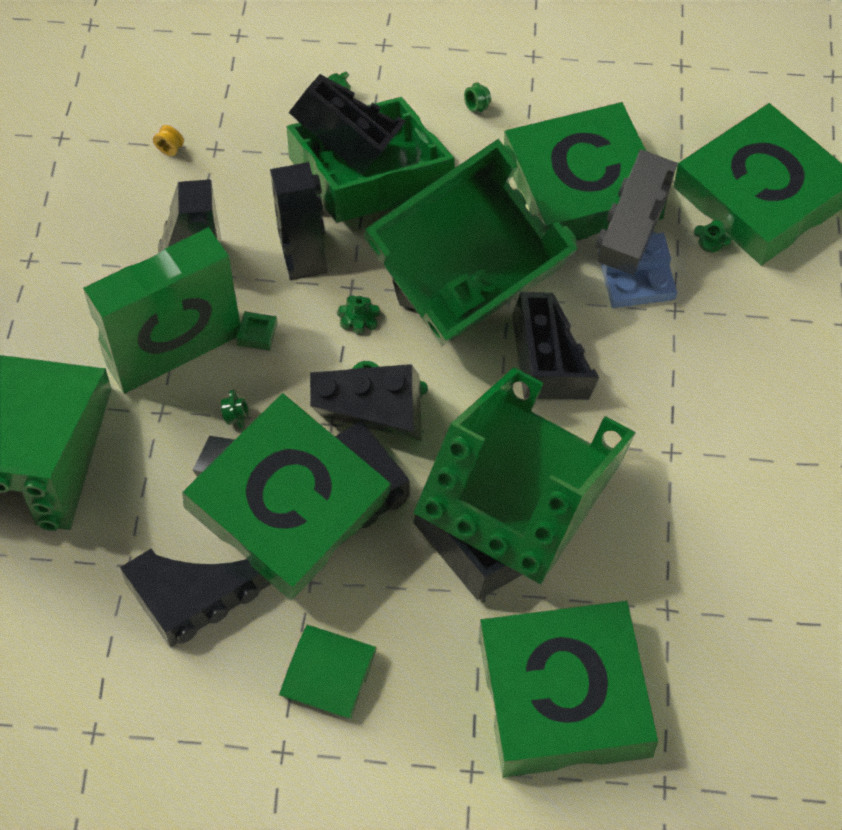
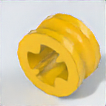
[153,125,184,156]

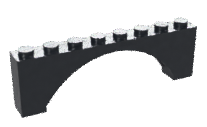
[120,421,410,648]

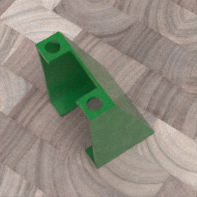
[363,138,578,346]
[0,355,112,531]
[413,367,636,585]

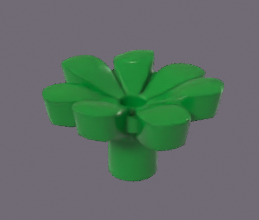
[337,295,381,333]

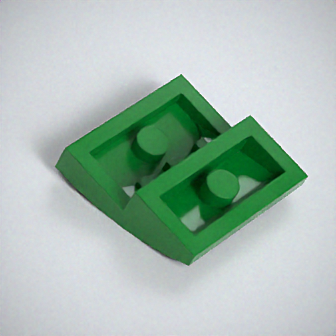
[279,624,377,719]

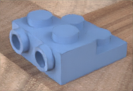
[598,231,677,308]

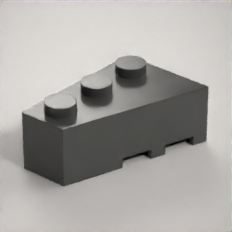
[595,149,678,276]

